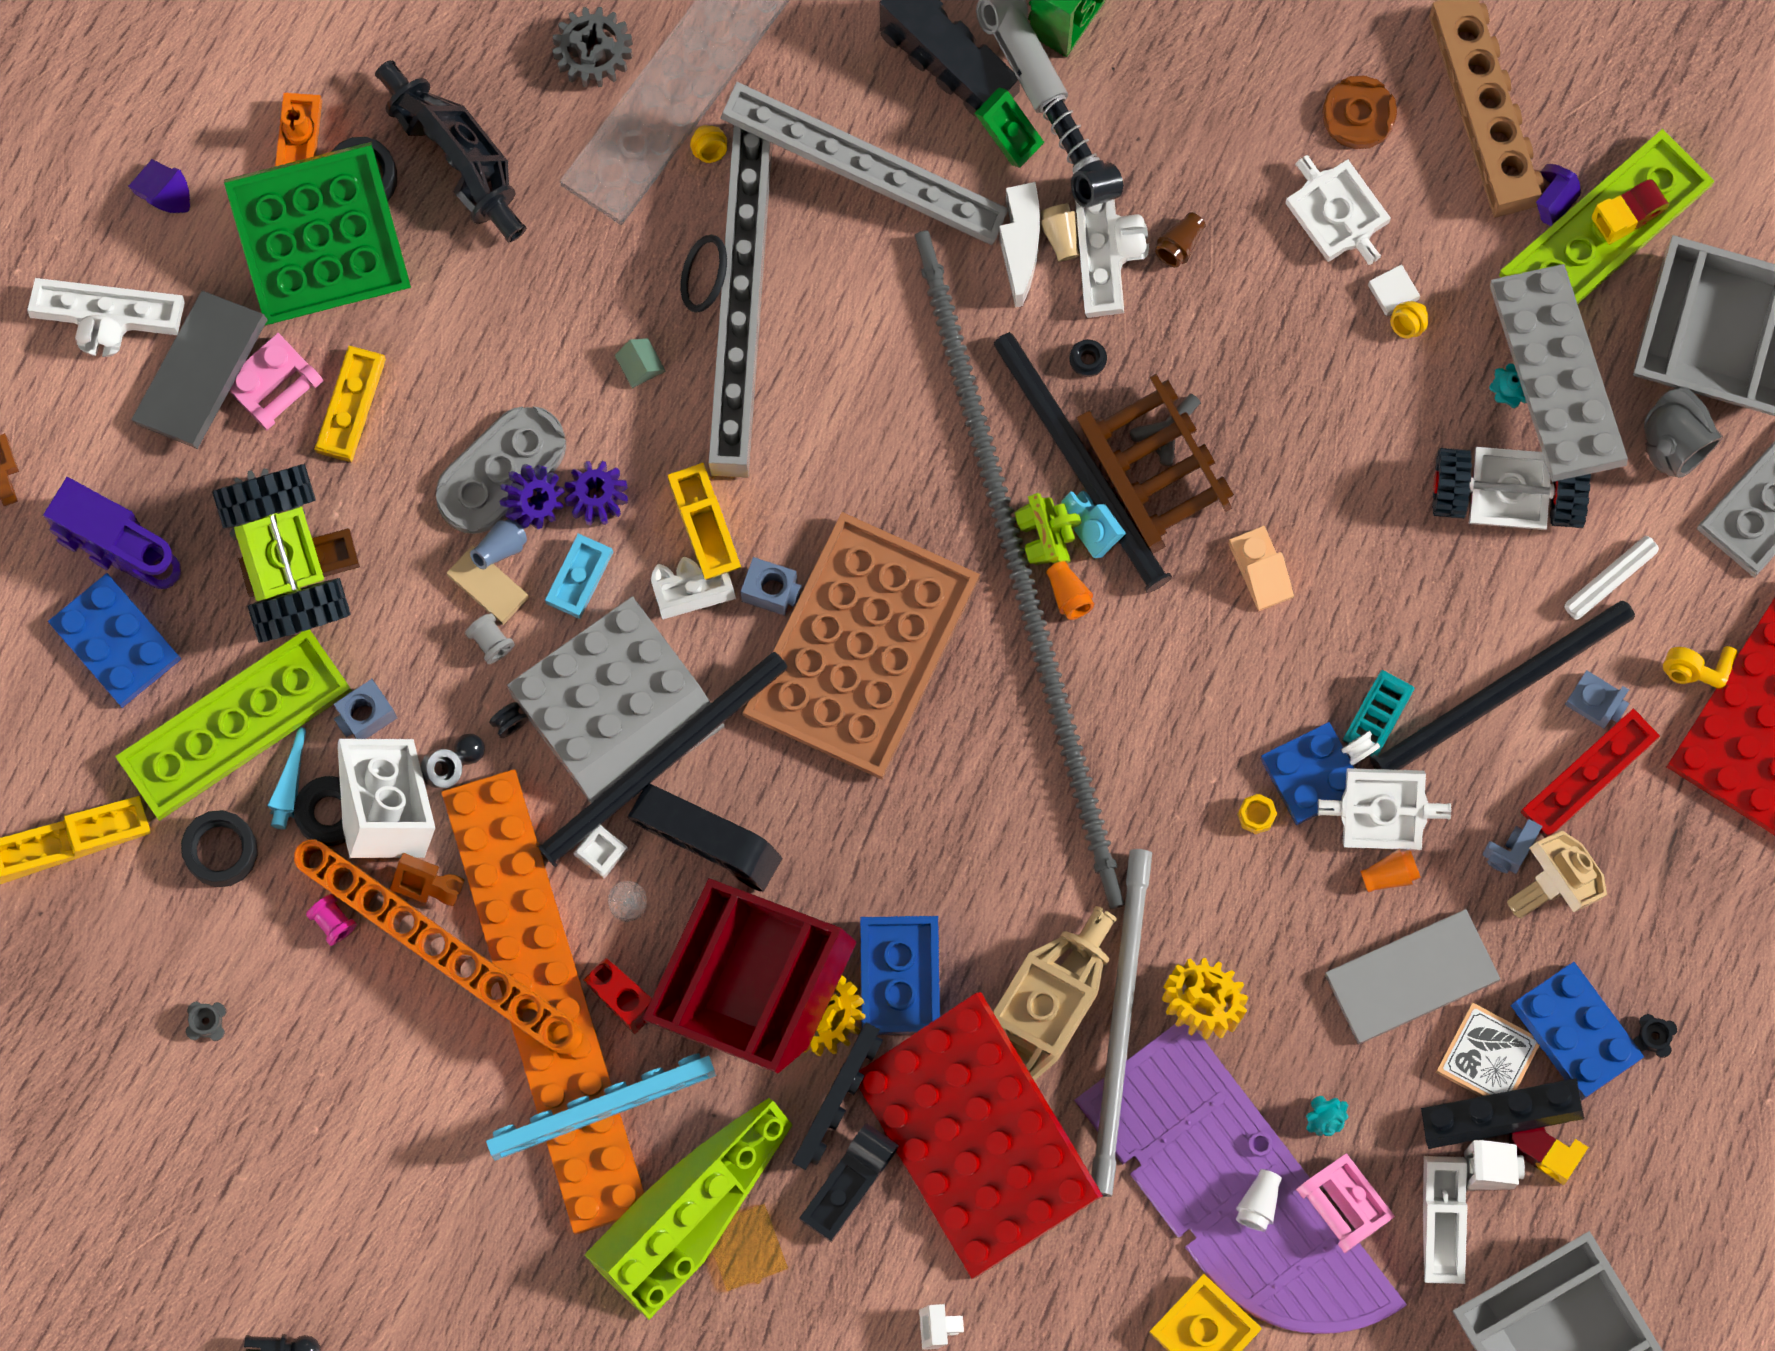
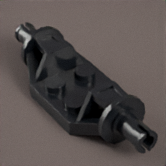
[375,60,527,243]

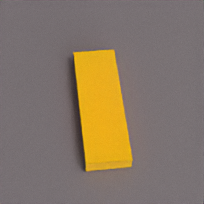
[314,345,386,463]

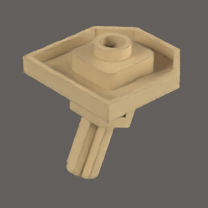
[1507,831,1607,918]

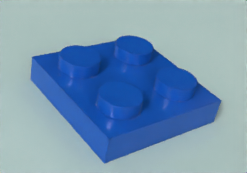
[1260,722,1355,826]

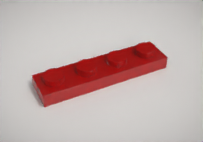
[1520,708,1660,838]

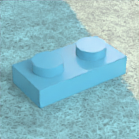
[545,533,613,619]

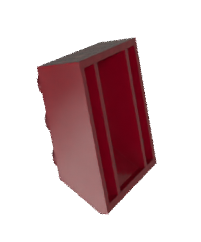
[643,878,857,1074]

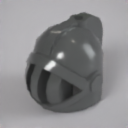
[1644,387,1724,478]

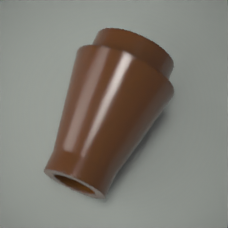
[1155,212,1206,268]

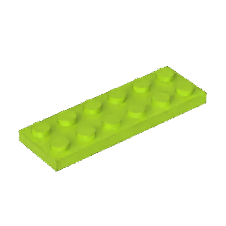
[1499,129,1714,305]
[115,630,352,821]

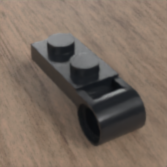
[799,1123,899,1243]

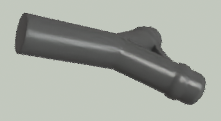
[1130,393,1201,466]

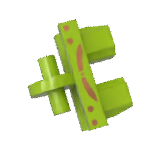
[1014,493,1081,565]

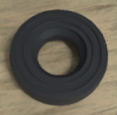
[294,776,346,846]

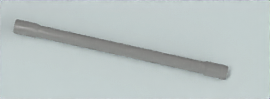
[1091,849,1153,1197]

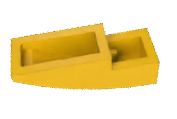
[667,463,741,580]

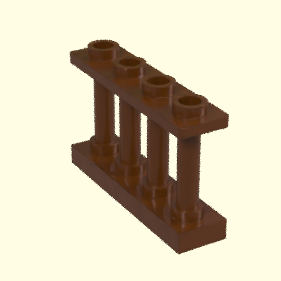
[1076,374,1234,554]

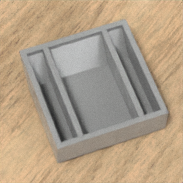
[1633,235,1775,416]
[507,596,725,803]
[1452,1231,1663,1351]

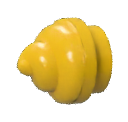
[690,125,727,163]
[1390,301,1428,339]

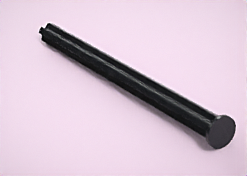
[994,332,1172,593]
[1370,601,1635,770]
[535,652,788,868]

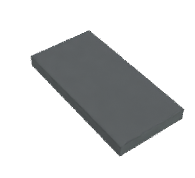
[131,291,268,449]

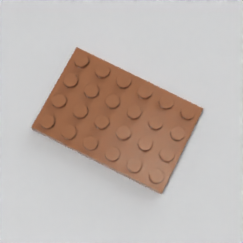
[743,512,980,780]

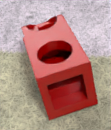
[583,958,652,1035]

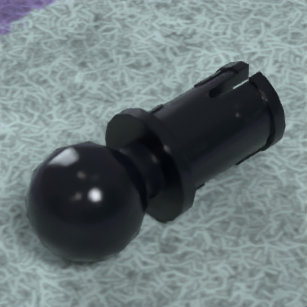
[244,1334,321,1351]

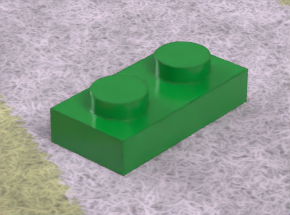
[974,87,1045,168]

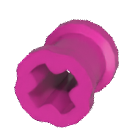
[306,894,357,946]

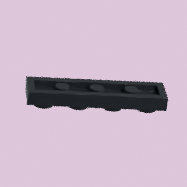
[792,1022,883,1170]
[1421,1078,1585,1149]

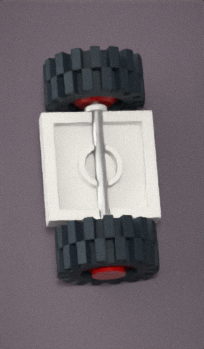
[1432,447,1591,530]

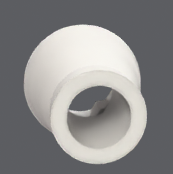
[1236,1169,1282,1232]

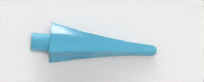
[267,727,306,829]

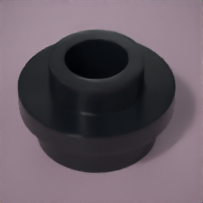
[1069,339,1107,377]

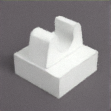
[919,1304,964,1350]

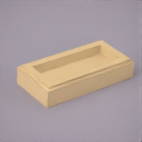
[447,545,529,625]

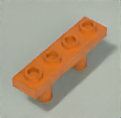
[275,93,322,166]

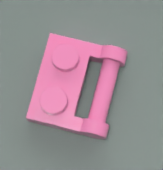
[229,333,323,431]
[1296,1153,1395,1253]

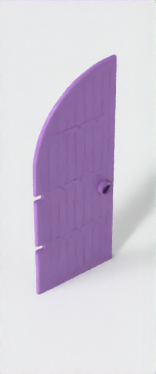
[1074,1024,1407,1334]

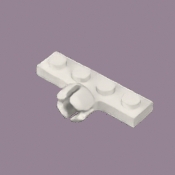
[1073,172,1149,318]
[27,278,185,357]

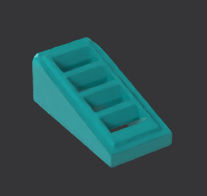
[1342,670,1415,757]

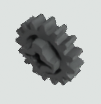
[552,7,633,87]

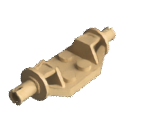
[993,906,1117,1081]

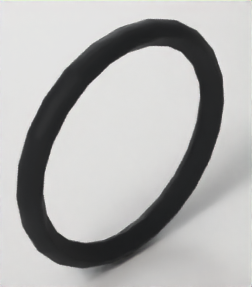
[680,234,727,313]

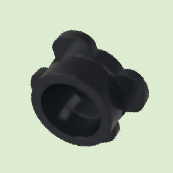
[1633,1014,1677,1058]

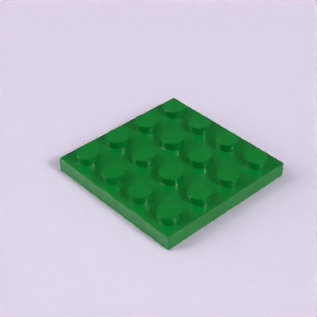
[224,142,411,326]

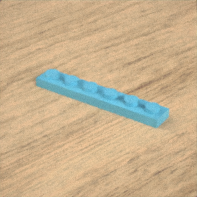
[486,1053,716,1161]

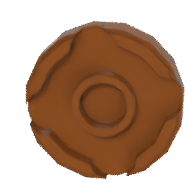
[1322,75,1397,149]

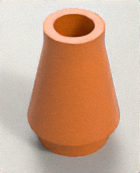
[1046,561,1094,620]
[1360,848,1421,893]

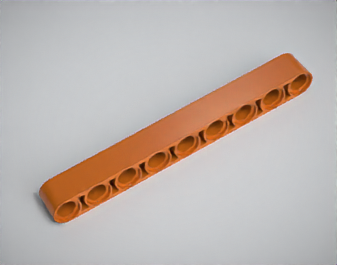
[294,839,582,1054]

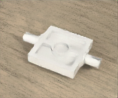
[1285,155,1391,265]
[1318,768,1451,850]

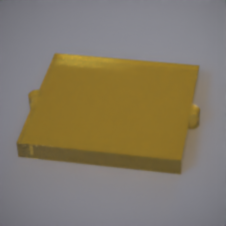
[712,1204,788,1292]

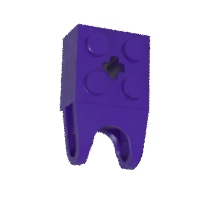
[43,476,181,589]

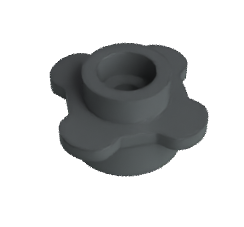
[186,1002,226,1041]

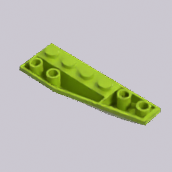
[584,1098,792,1320]

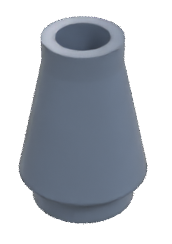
[470,519,527,569]

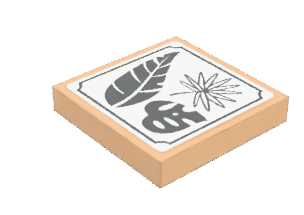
[1435,1003,1540,1097]

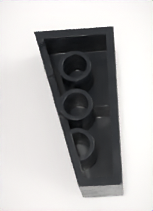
[879,0,1020,117]

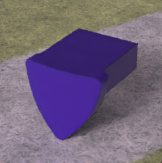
[128,159,190,213]
[1536,164,1581,226]

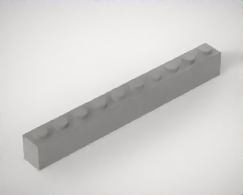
[709,125,773,478]

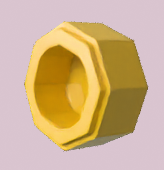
[1237,794,1277,835]

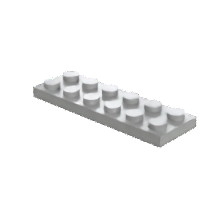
[1490,264,1628,482]

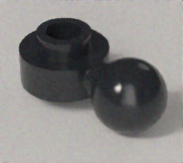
[421,734,485,788]

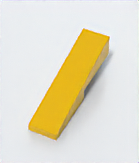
[0,796,150,885]

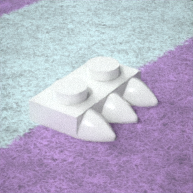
[651,557,736,620]

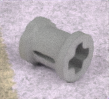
[465,613,515,664]

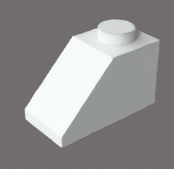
[1464,1140,1525,1191]

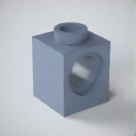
[740,557,802,616]
[334,679,397,739]

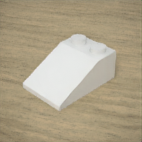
[338,739,435,858]

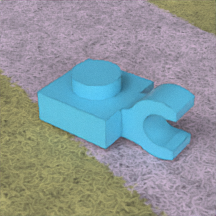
[1061,491,1126,558]

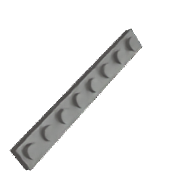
[720,82,1008,245]

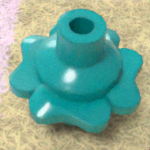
[1489,363,1527,408]
[1306,1096,1349,1136]

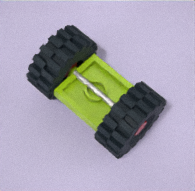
[212,464,351,643]

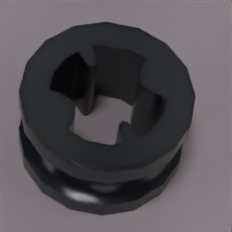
[489,702,528,738]

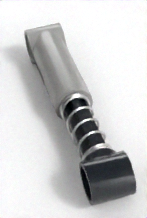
[976,0,1124,208]

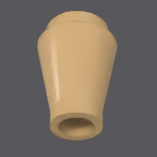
[1040,203,1080,262]

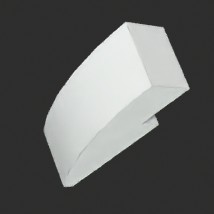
[999,182,1040,308]
[1423,1156,1468,1284]

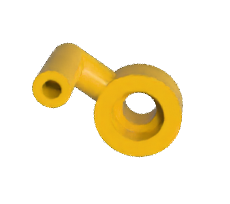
[1663,646,1738,688]

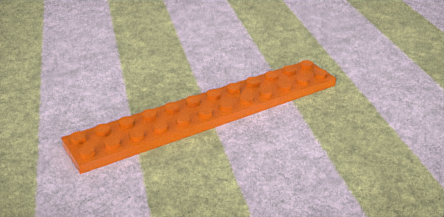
[441,769,644,1235]

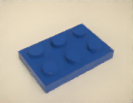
[48,573,181,708]
[860,916,940,1035]
[1510,962,1644,1101]

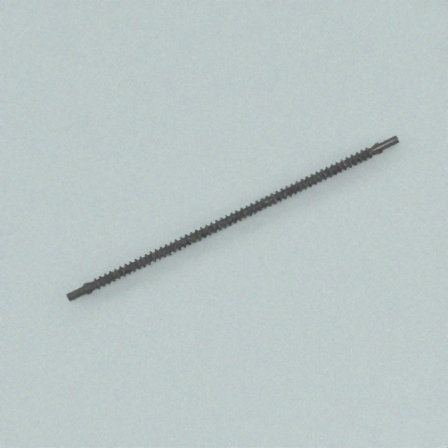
[915,231,1125,909]

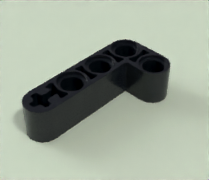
[627,784,783,893]

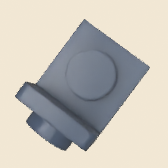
[1565,670,1630,729]
[1482,819,1542,874]

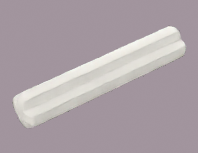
[1564,536,1659,620]

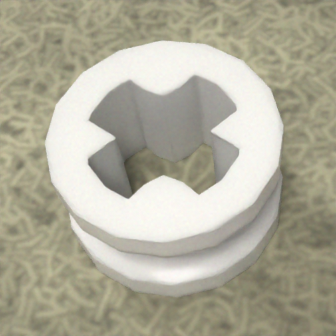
[1341,731,1380,765]

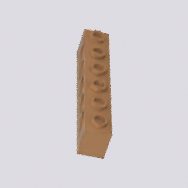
[1429,0,1545,218]

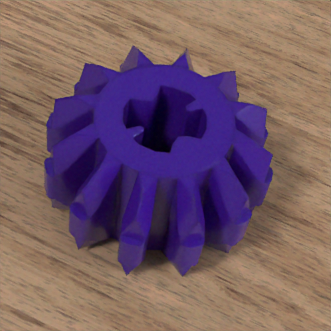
[564,460,628,525]
[499,464,565,529]

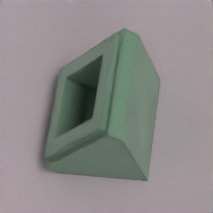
[615,338,666,388]

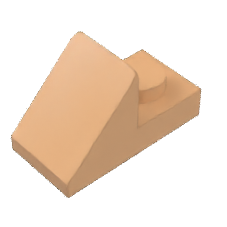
[1228,526,1294,612]

